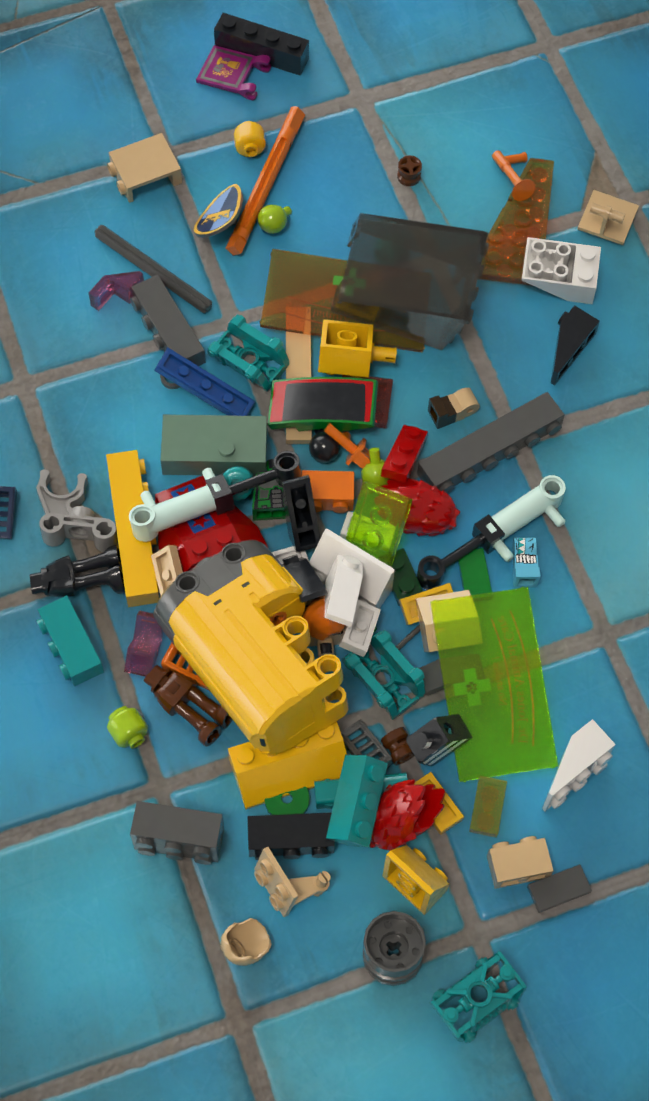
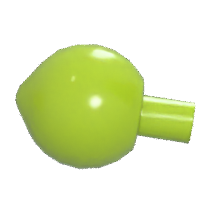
[258,205,292,234]
[361,448,388,491]

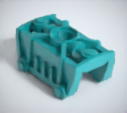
[207,314,289,392]
[342,630,425,720]
[430,951,527,1043]

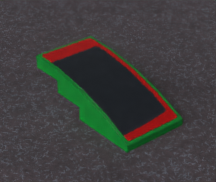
[267,377,378,432]

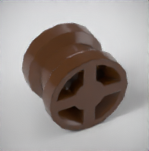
[397,155,422,186]

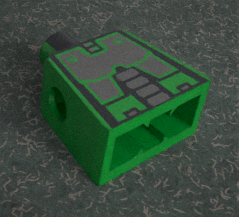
[252,459,286,521]

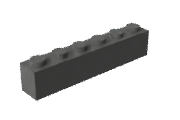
[417,392,565,494]

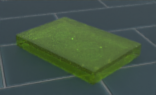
[345,481,413,568]

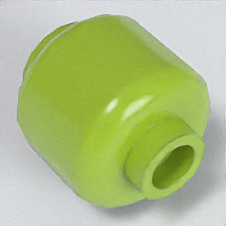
[107,706,148,749]

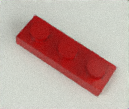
[381,425,428,483]

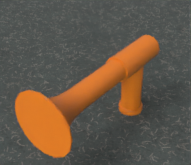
[492,150,535,201]

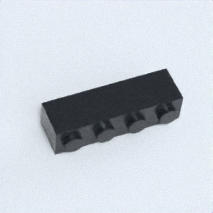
[214,13,309,76]

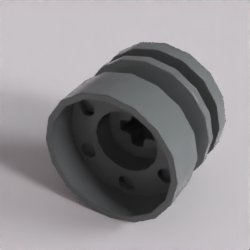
[362,911,426,986]

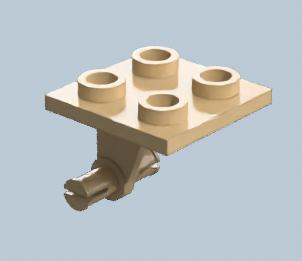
[577,190,639,245]
[254,847,331,917]

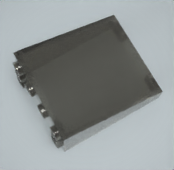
[330,213,489,350]

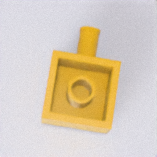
[318,319,397,378]

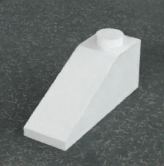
[324,554,363,627]

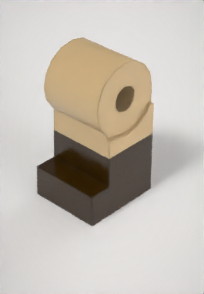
[428,388,480,429]

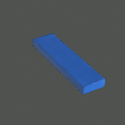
[154,348,255,416]

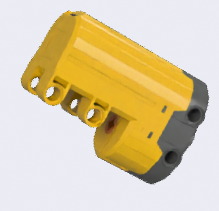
[153,540,348,754]

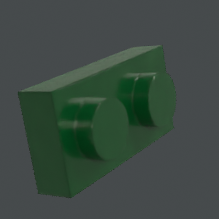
[379,548,423,606]

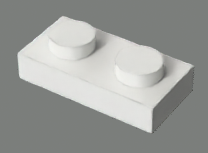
[339,600,381,657]

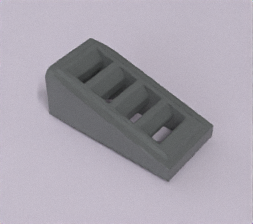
[341,719,393,768]

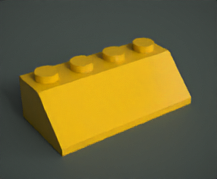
[228,721,347,810]

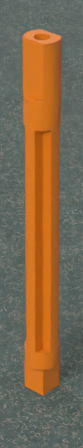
[226,106,305,255]

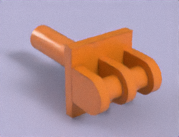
[324,423,370,468]

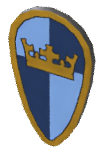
[193,184,243,238]

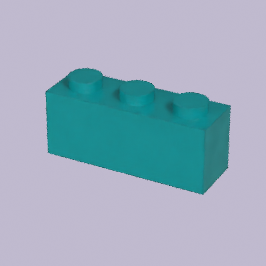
[36,595,104,687]
[326,755,388,847]

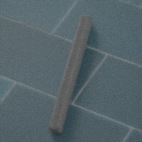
[95,225,212,313]

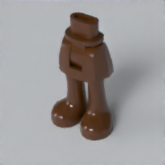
[144,665,232,747]

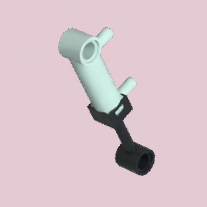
[129,451,302,542]
[417,475,566,590]

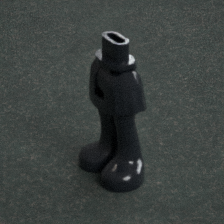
[30,545,125,597]

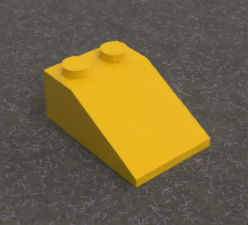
[382,845,449,915]

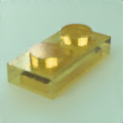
[469,776,507,838]

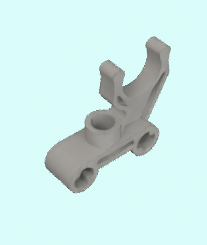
[36,469,118,552]

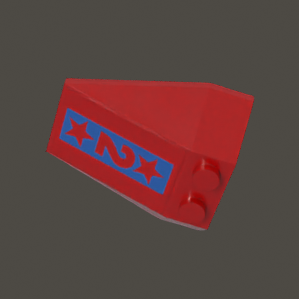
[155,475,268,572]

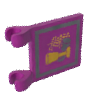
[196,45,271,100]

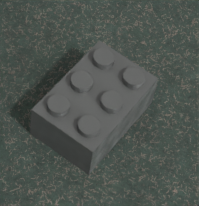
[130,801,224,865]

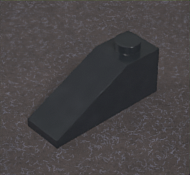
[551,306,600,386]
[282,475,320,553]
[282,554,328,603]

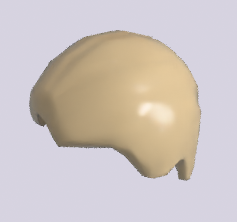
[220,918,272,966]

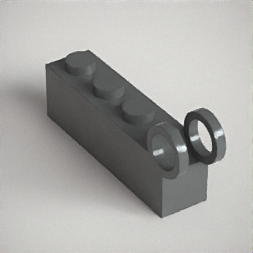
[130,275,206,389]

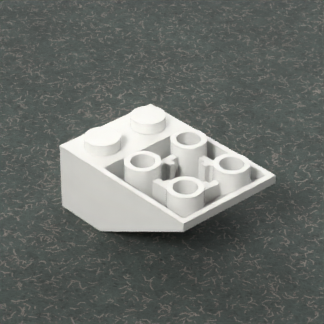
[522,237,601,304]
[542,719,616,812]

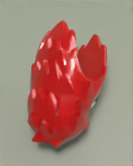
[375,478,460,536]
[370,779,446,850]

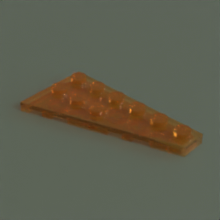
[467,158,554,286]

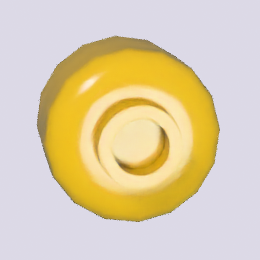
[234,121,266,157]

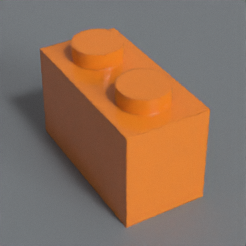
[302,470,354,513]

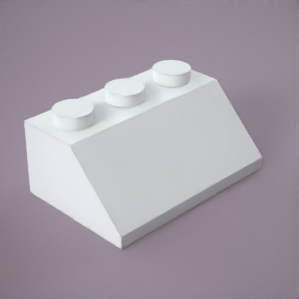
[309,528,395,609]

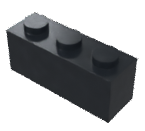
[247,813,335,860]

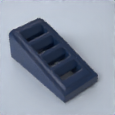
[0,486,17,540]

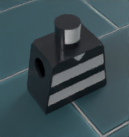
[406,714,473,766]

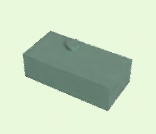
[160,414,267,476]

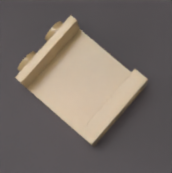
[107,133,182,203]

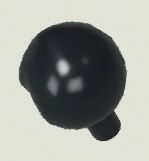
[309,429,340,463]

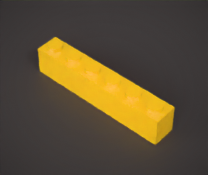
[106,450,160,607]

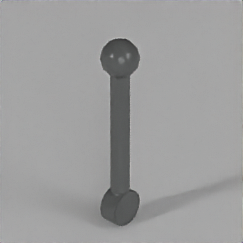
[396,624,420,650]

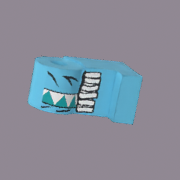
[512,537,540,588]

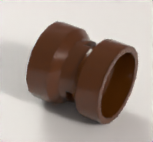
[381,727,414,765]

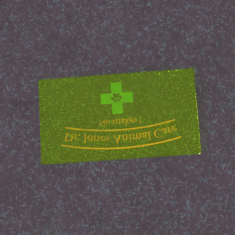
[430,587,558,782]

